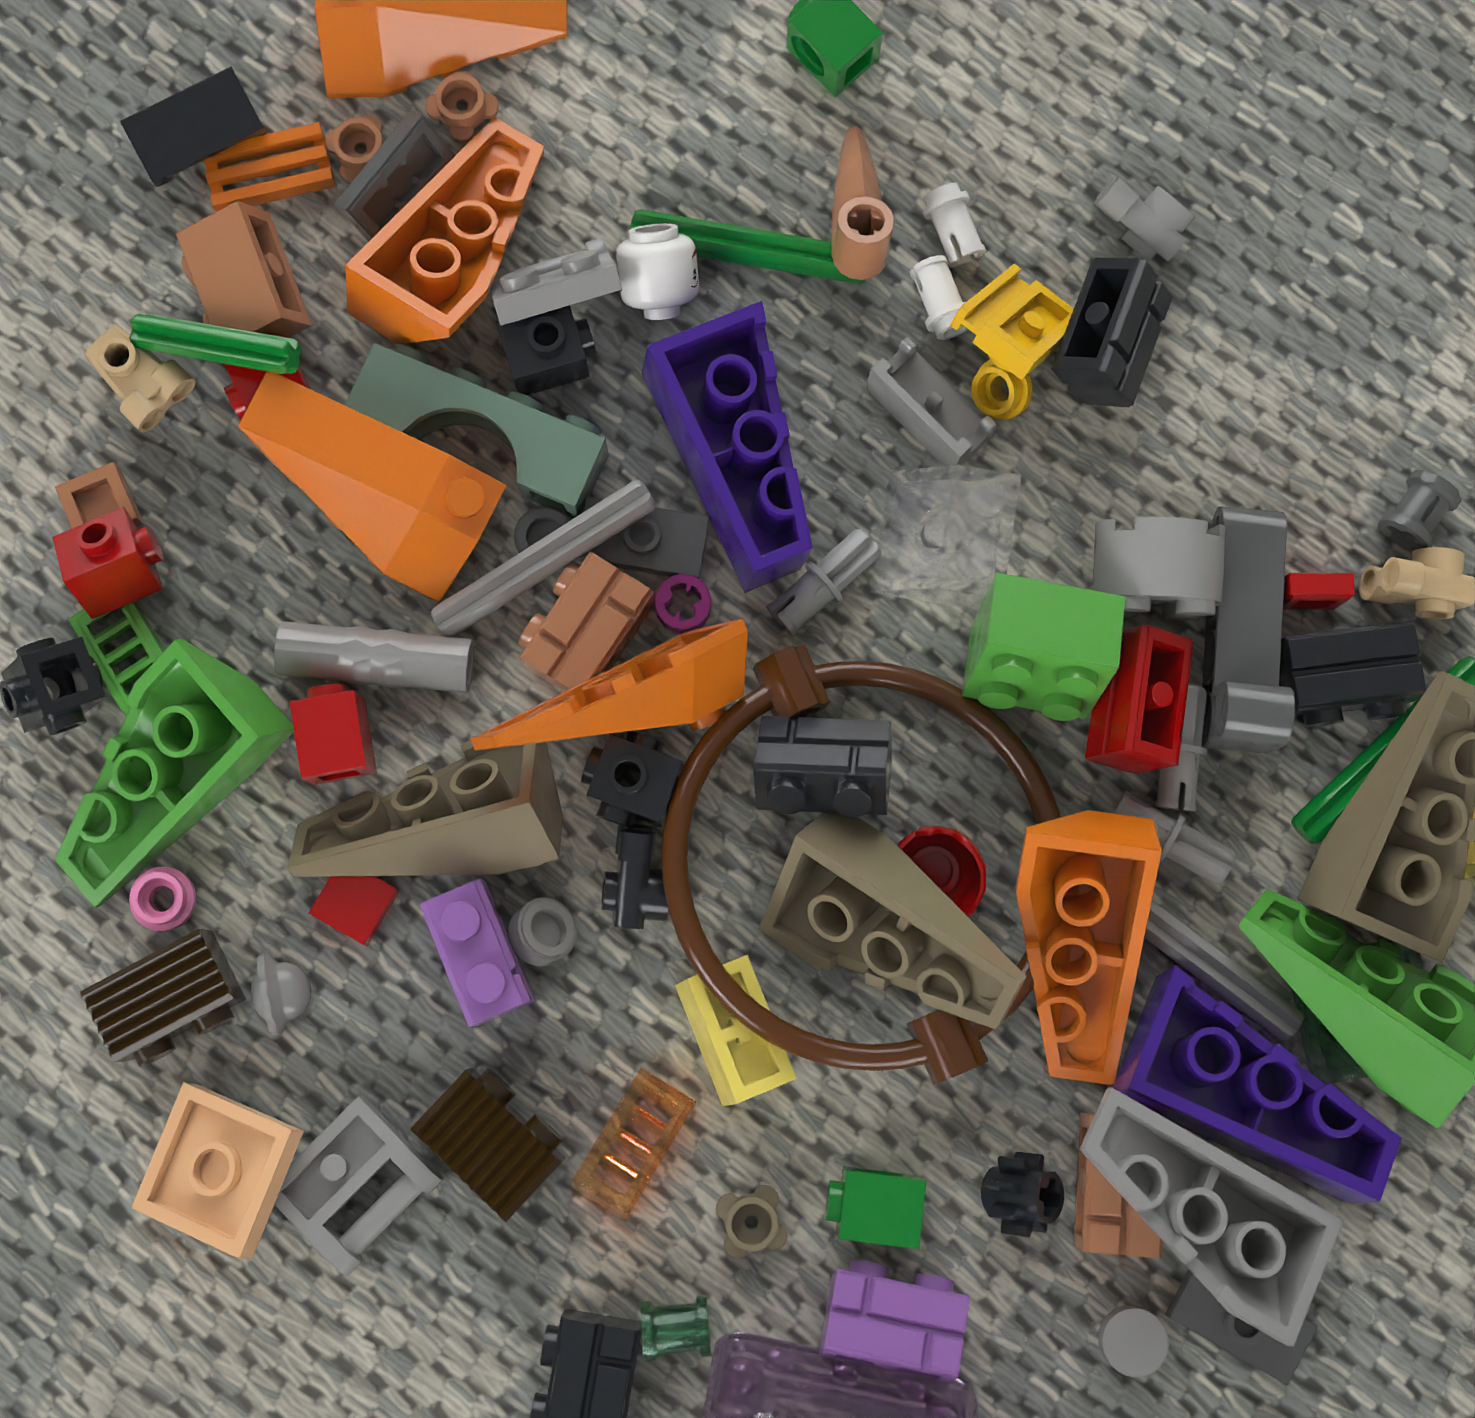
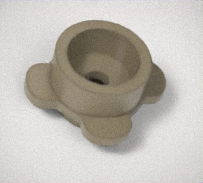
[716,1185,788,1259]

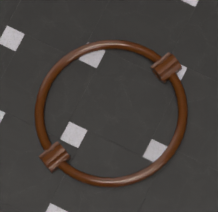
[661,645,1061,1085]

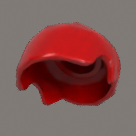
[897,826,987,917]

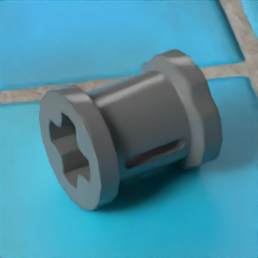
[1378,470,1462,552]

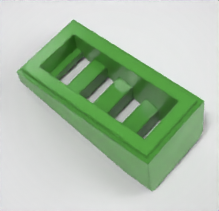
[68,601,166,716]

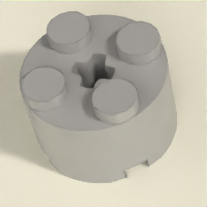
[1092,517,1226,621]

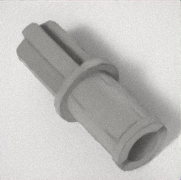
[766,529,881,637]
[1154,684,1208,813]
[1113,791,1236,884]

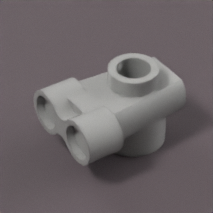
[1093,176,1195,262]

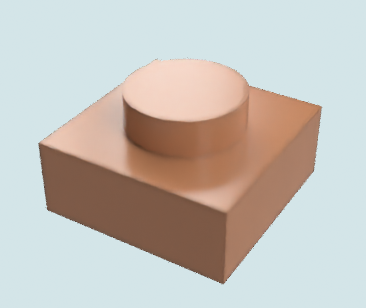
[55,462,144,528]

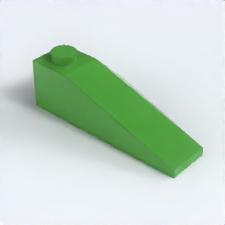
[55,639,294,908]
[1238,889,1475,1129]

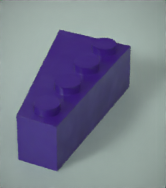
[642,301,813,593]
[1113,965,1402,1204]

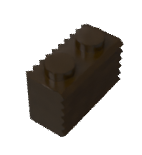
[80,929,246,1067]
[410,1068,565,1222]

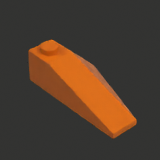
[345,117,544,344]
[238,371,507,603]
[1015,810,1162,1085]

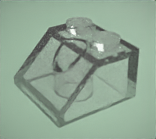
[870,465,1021,611]

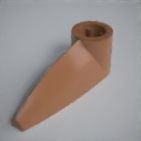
[831,125,894,280]

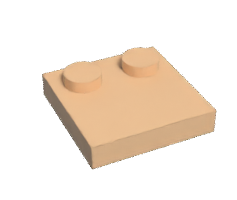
[131,1082,304,1259]

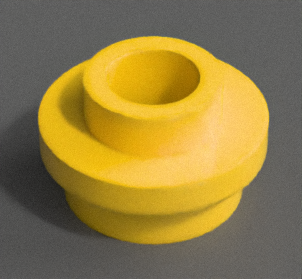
[971,360,1033,420]

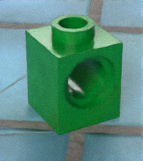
[786,0,883,98]
[825,1166,926,1249]

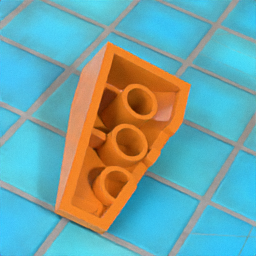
[315,0,568,98]
[470,619,748,751]

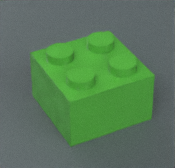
[962,572,1126,721]

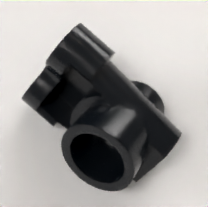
[601,824,668,929]

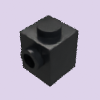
[496,305,597,395]

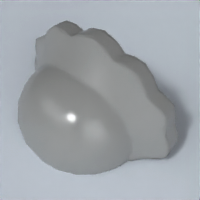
[251,953,311,1036]

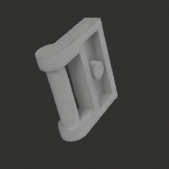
[490,238,623,325]
[274,1095,443,1276]

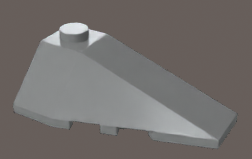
[1079,1087,1343,1346]

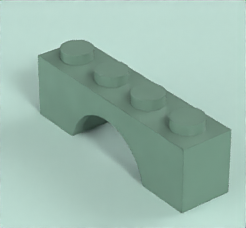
[345,342,609,519]

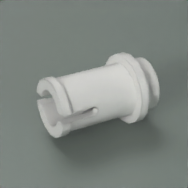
[922,183,986,268]
[909,255,968,340]

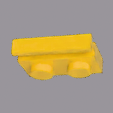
[950,263,1074,381]

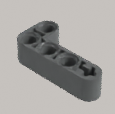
[1201,506,1295,754]

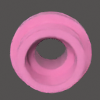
[129,867,196,931]

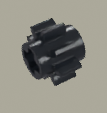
[981,1152,1064,1238]

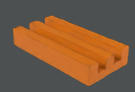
[203,122,336,212]

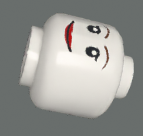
[616,224,700,320]

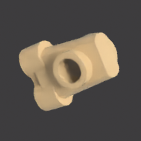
[85,325,196,432]
[1359,547,1475,620]

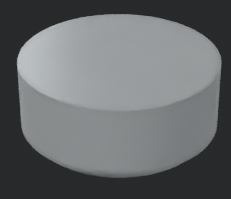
[508,897,577,966]
[1098,1305,1169,1377]

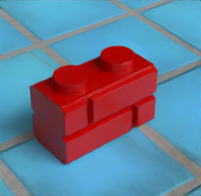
[1085,624,1194,774]

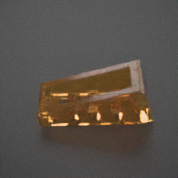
[571,1068,696,1222]

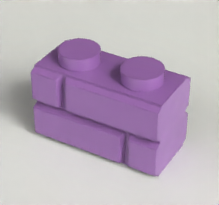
[419,878,537,1027]
[819,1260,970,1382]

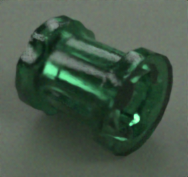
[640,1294,712,1362]

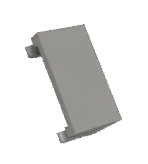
[866,337,997,475]

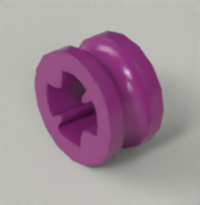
[655,574,712,634]

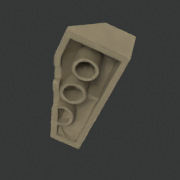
[1297,671,1475,963]
[287,741,563,877]
[759,813,1027,1030]

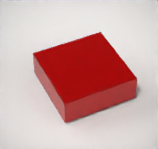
[1283,573,1355,610]
[308,876,400,946]

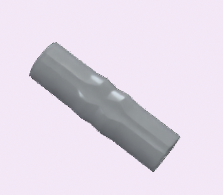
[274,621,474,693]

